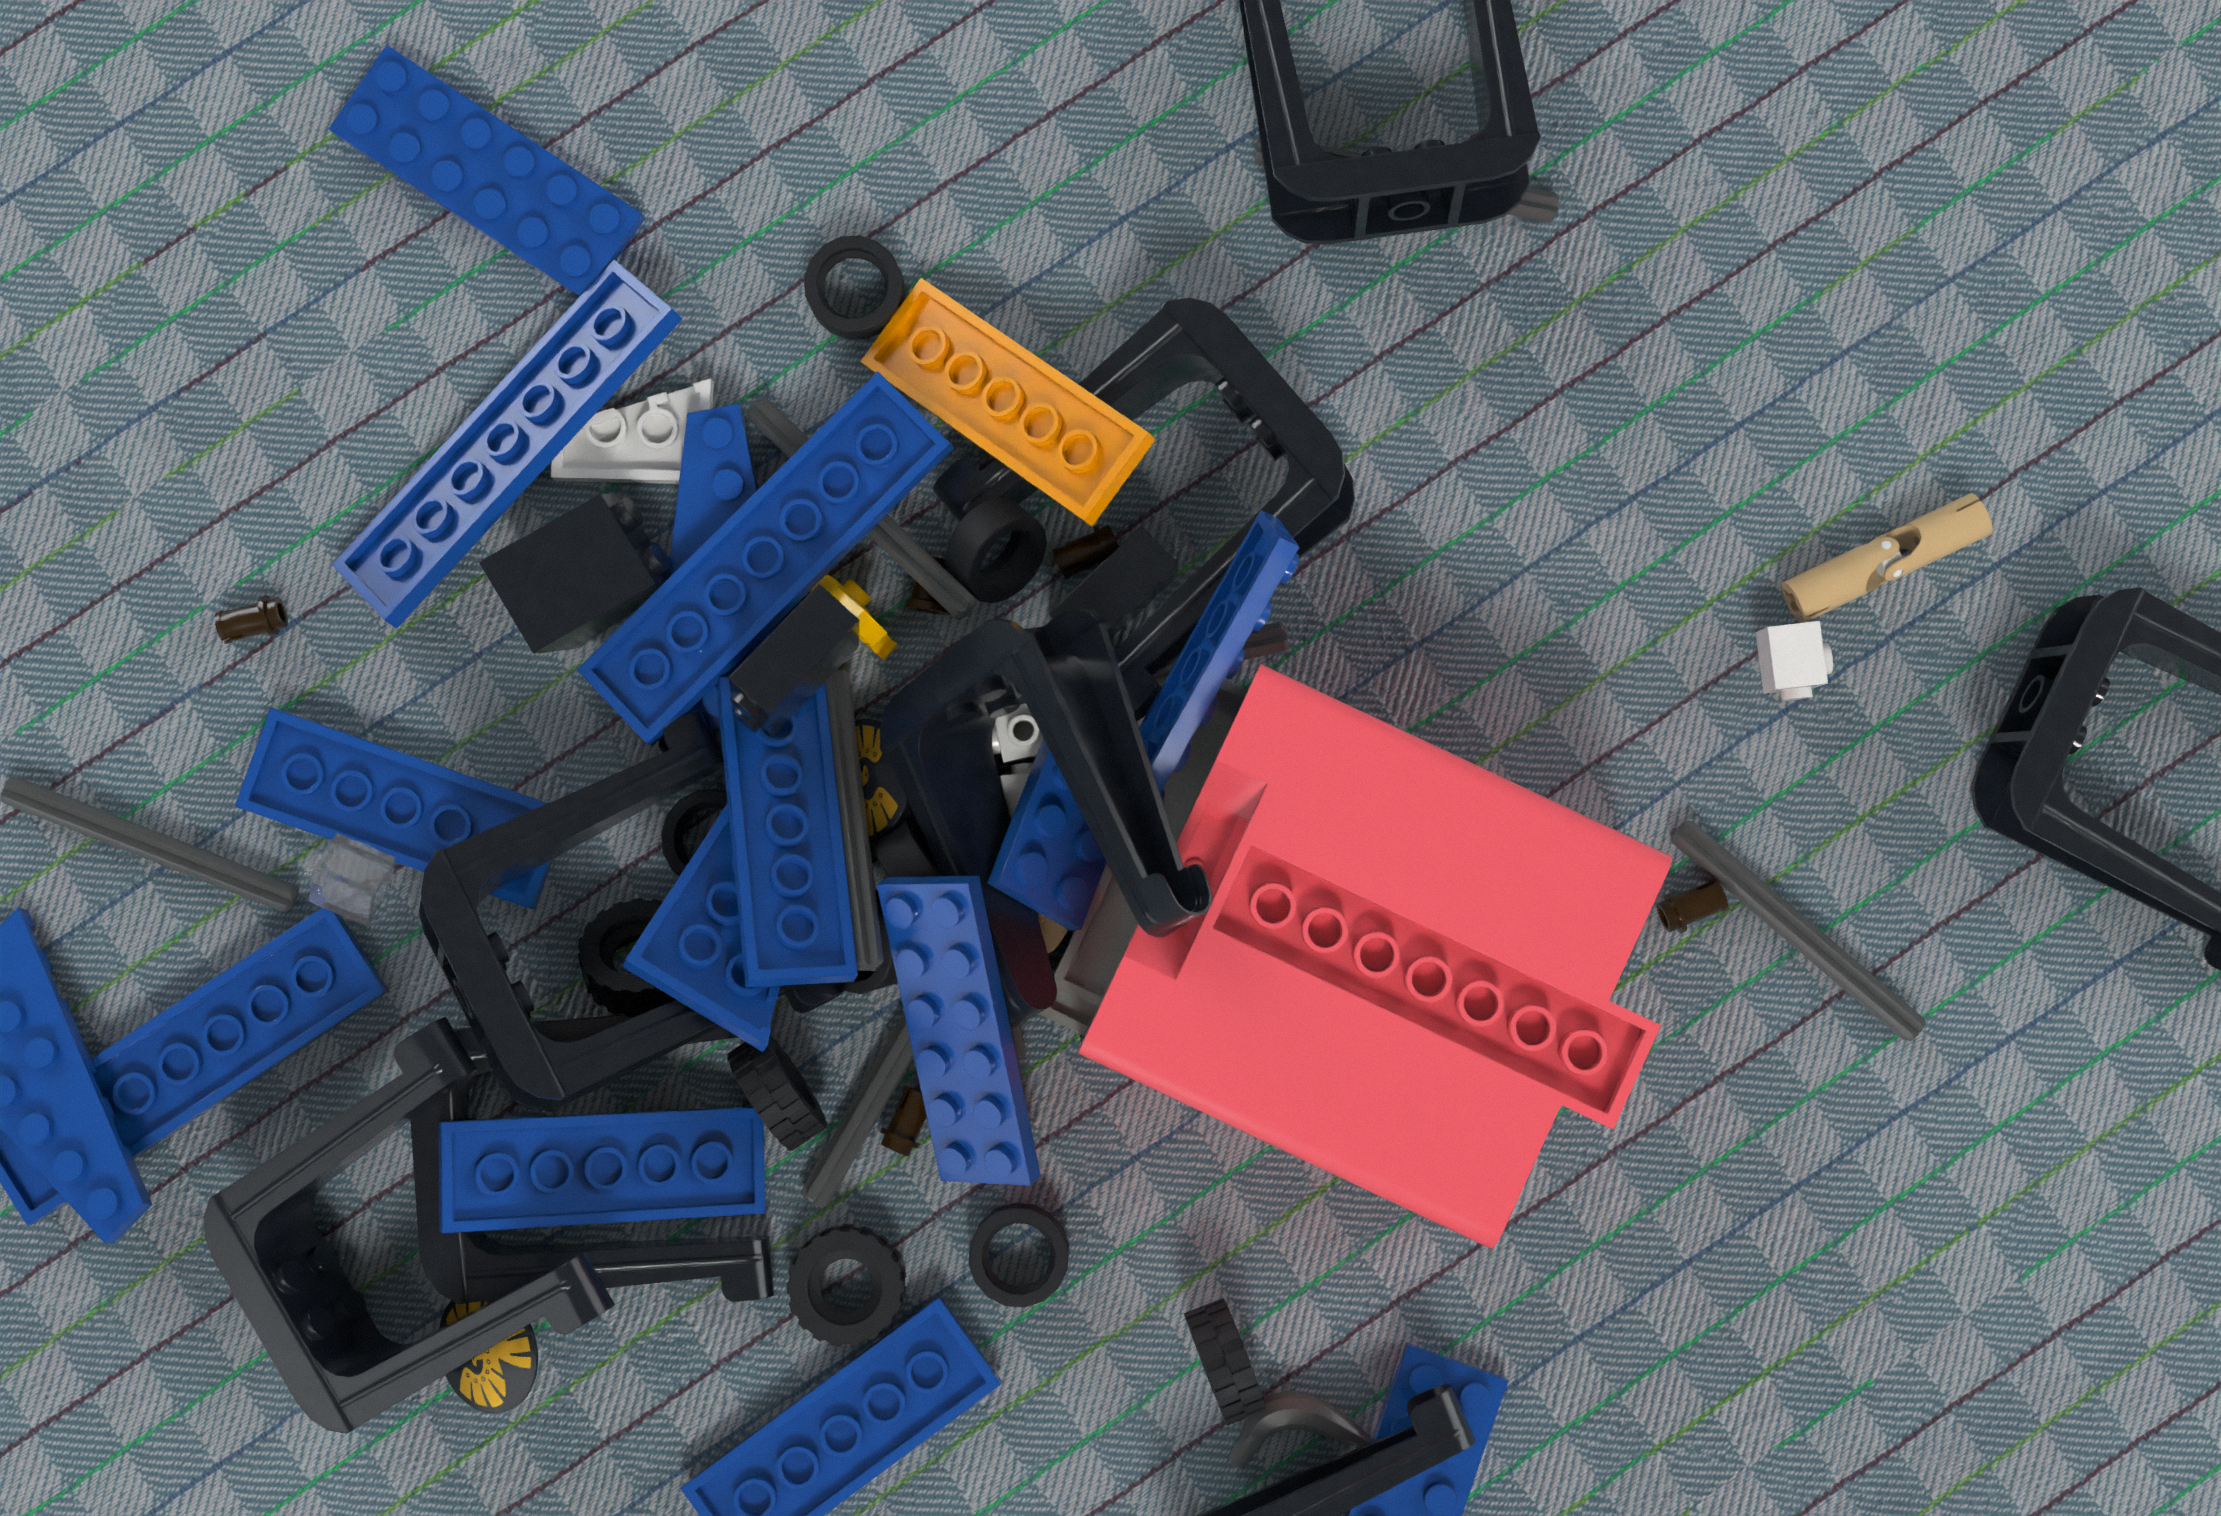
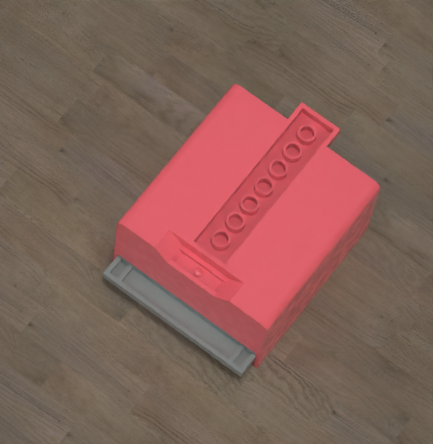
[1039,664,1672,1249]

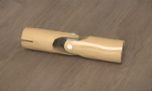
[1781,493,1993,623]

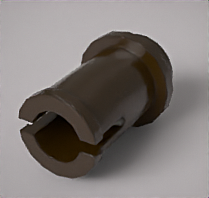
[1052,525,1119,580]
[215,595,288,644]
[1656,879,1729,933]
[880,1085,927,1157]

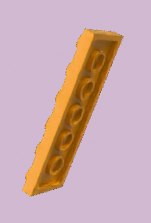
[860,278,1156,527]

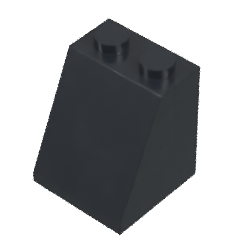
[479,494,671,654]

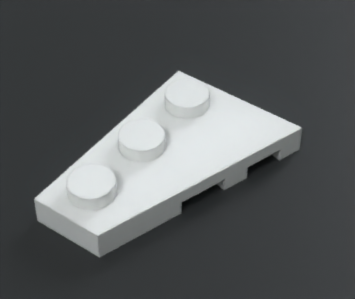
[551,378,714,484]

